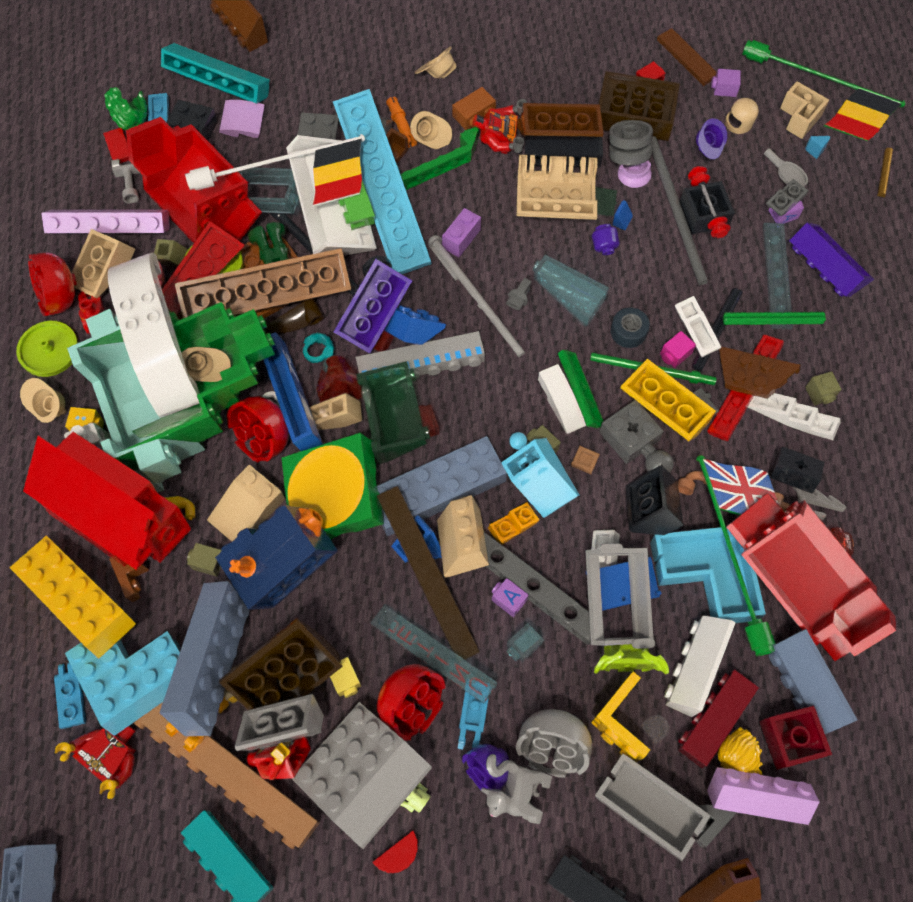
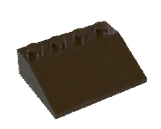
[599,71,680,141]
[219,618,343,710]

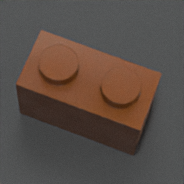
[452,87,496,130]

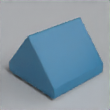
[805,136,830,159]

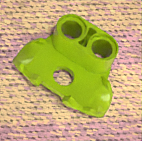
[594,644,669,674]

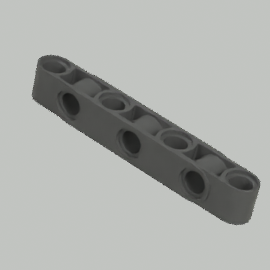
[484,532,604,645]

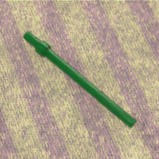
[590,353,716,386]

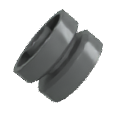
[609,120,653,166]

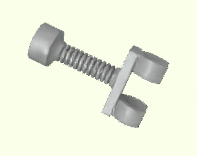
[111,159,140,204]

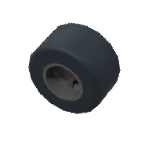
[610,307,650,348]

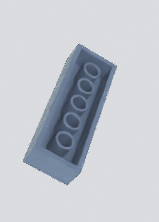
[377,436,507,536]
[159,581,249,736]

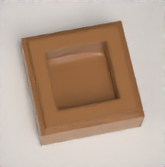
[571,446,600,474]

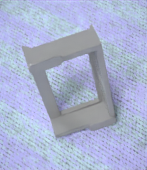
[586,544,655,649]

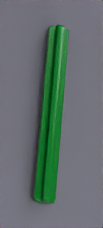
[723,312,826,325]

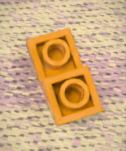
[488,502,539,545]

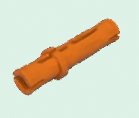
[386,97,417,148]

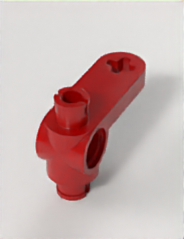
[78,291,104,335]

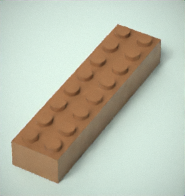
[175,248,351,318]

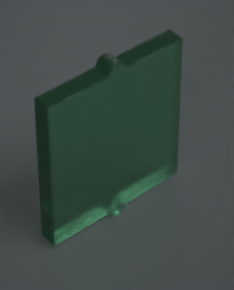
[595,187,617,216]

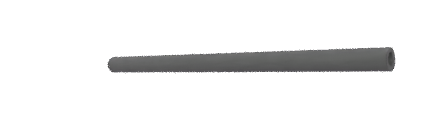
[651,136,708,285]

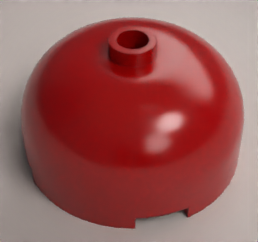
[28,252,77,316]
[227,396,289,462]
[377,664,446,741]

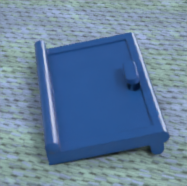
[586,557,661,611]

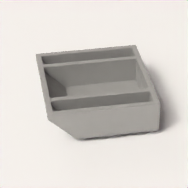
[291,702,432,849]

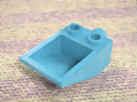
[501,432,579,518]

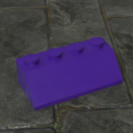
[789,222,874,297]
[334,259,412,353]

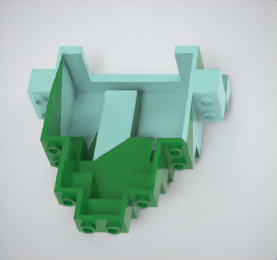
[67,302,275,493]

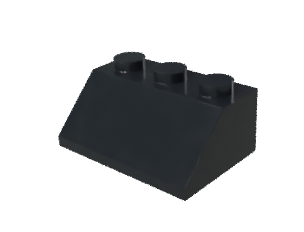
[626,464,684,535]

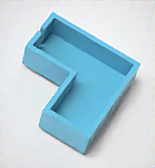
[650,527,766,623]
[65,631,181,736]

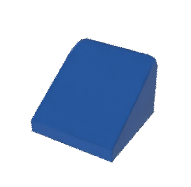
[613,200,633,230]

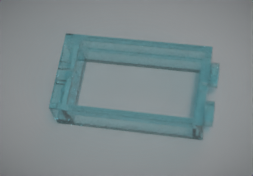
[236,167,299,214]

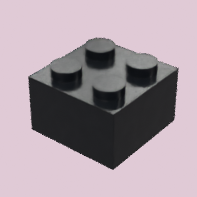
[166,99,218,141]

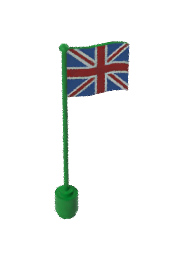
[696,455,779,656]

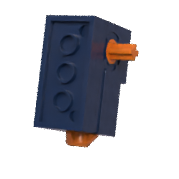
[215,505,338,610]

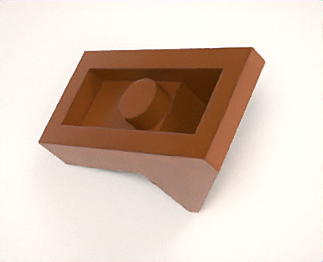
[109,558,149,602]

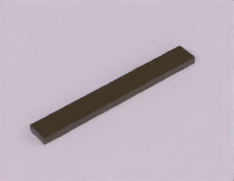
[377,486,479,663]

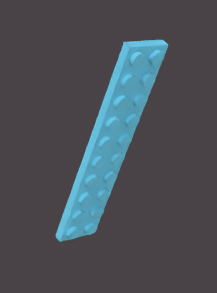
[333,89,432,274]

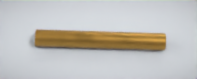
[877,148,893,197]

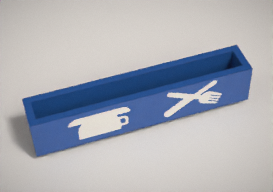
[263,332,323,451]

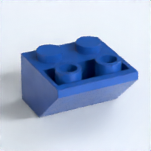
[384,305,446,345]

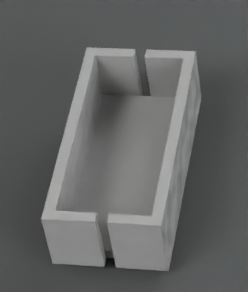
[595,754,711,862]

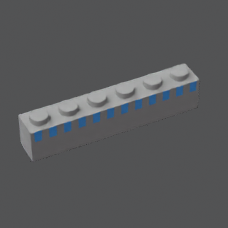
[356,331,485,388]

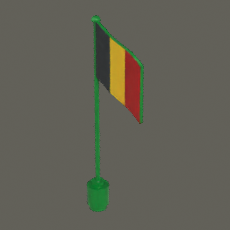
[742,40,906,141]

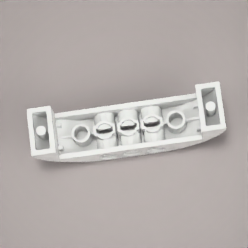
[108,252,199,418]

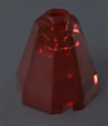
[317,355,362,403]

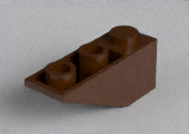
[678,858,761,902]

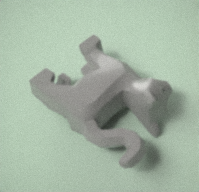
[481,754,552,824]

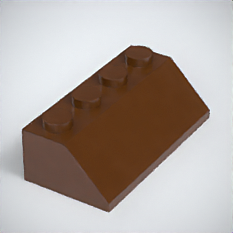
[210,0,268,52]
[520,103,604,137]

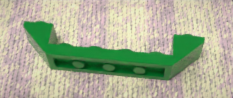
[400,127,479,190]

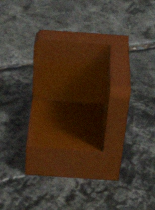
[386,128,408,163]

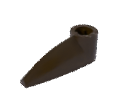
[264,299,324,333]

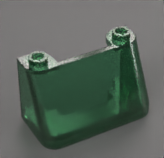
[356,361,430,465]

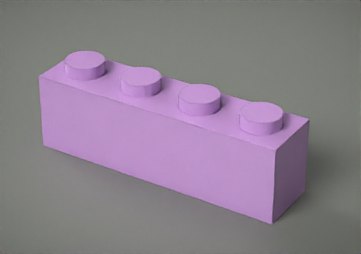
[707,767,819,825]

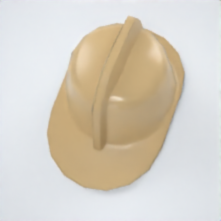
[415,46,456,78]
[410,111,452,149]
[182,347,231,382]
[20,378,67,423]

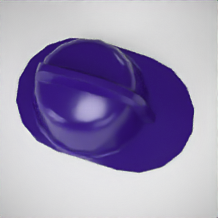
[696,118,727,160]

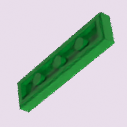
[558,350,604,428]

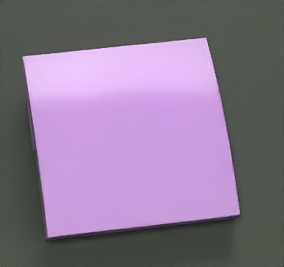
[219,100,264,138]

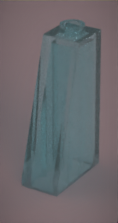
[533,255,609,327]

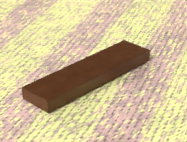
[657,28,717,86]

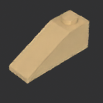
[309,393,362,430]

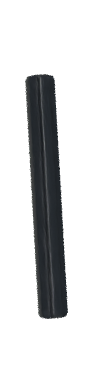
[692,288,743,372]

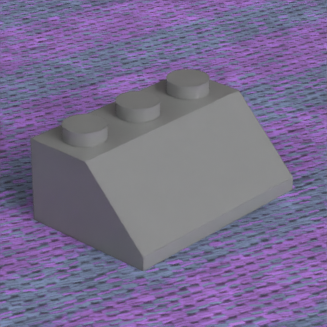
[235,694,324,751]

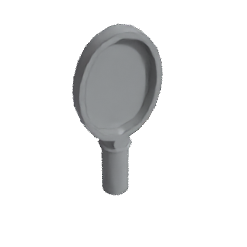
[764,148,808,187]

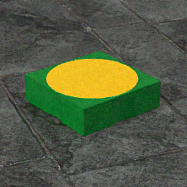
[282,433,384,539]

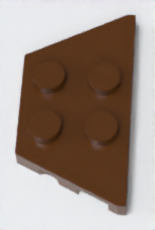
[719,346,801,399]

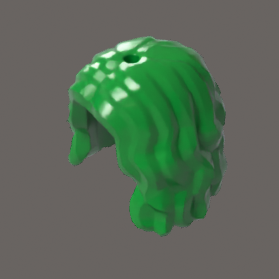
[104,87,147,130]

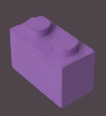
[442,208,481,257]

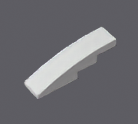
[748,393,841,440]

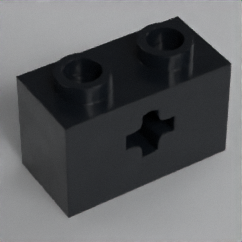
[770,446,825,494]

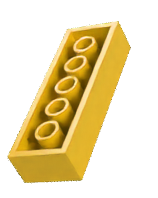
[9,536,136,659]

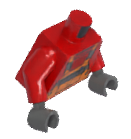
[472,99,527,154]

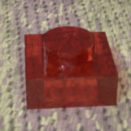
[373,330,394,352]

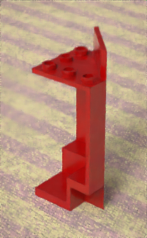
[126,117,262,243]
[23,432,191,570]
[727,492,896,661]

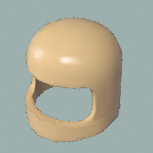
[725,98,759,134]

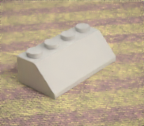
[664,616,736,717]

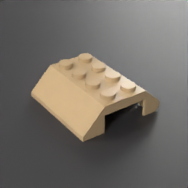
[516,155,597,220]

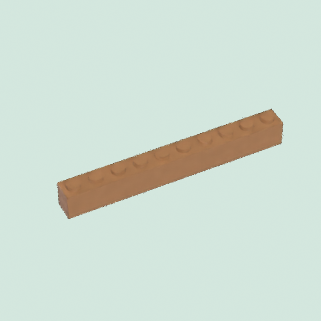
[133,702,320,849]

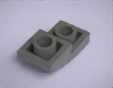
[766,179,809,216]

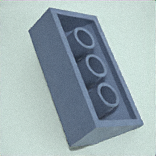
[769,629,857,734]
[0,844,58,902]

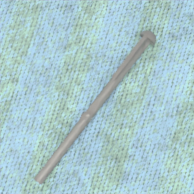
[428,235,525,357]

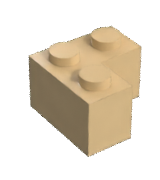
[780,82,829,139]

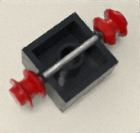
[680,166,735,238]

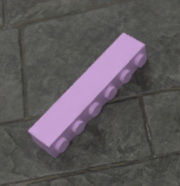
[42,210,170,233]

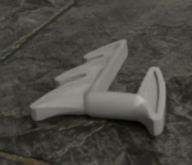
[792,487,846,520]

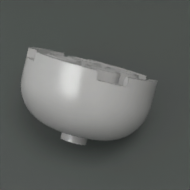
[516,709,592,778]

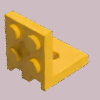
[591,672,650,762]

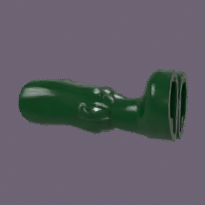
[248,222,289,264]

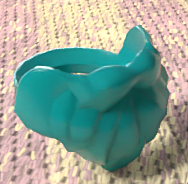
[303,332,335,363]

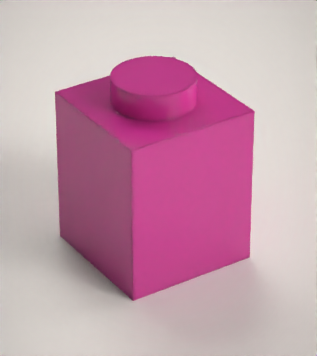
[660,331,696,368]

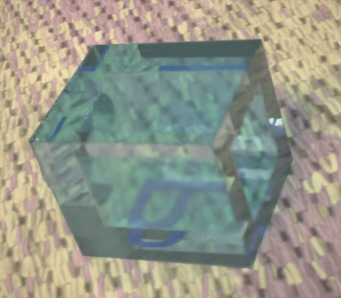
[507,623,544,663]

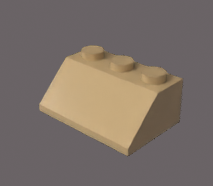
[437,495,489,578]

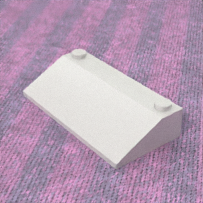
[286,135,377,256]

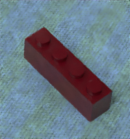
[678,670,759,768]

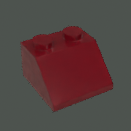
[759,706,832,770]

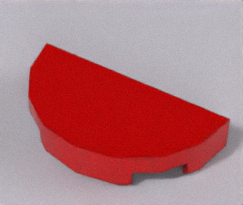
[372,831,418,873]

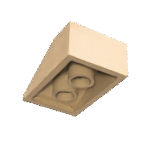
[71,229,135,298]
[207,465,285,541]

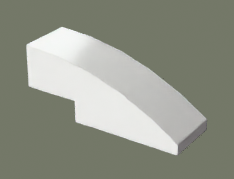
[675,296,721,357]
[538,364,586,434]

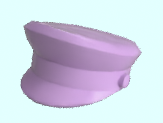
[618,160,652,188]

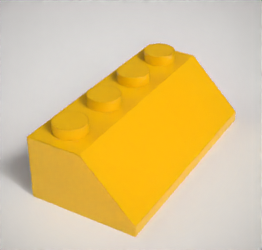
[620,359,716,441]

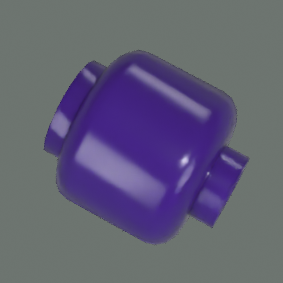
[592,224,620,256]

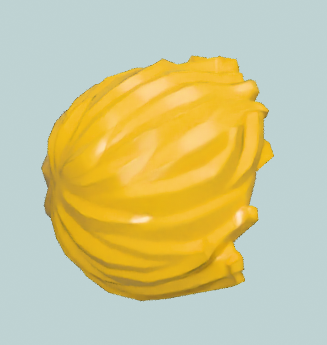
[718,727,763,775]

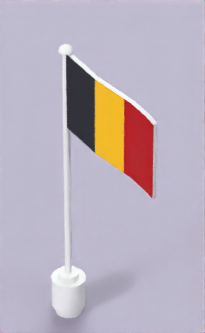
[185,134,365,206]

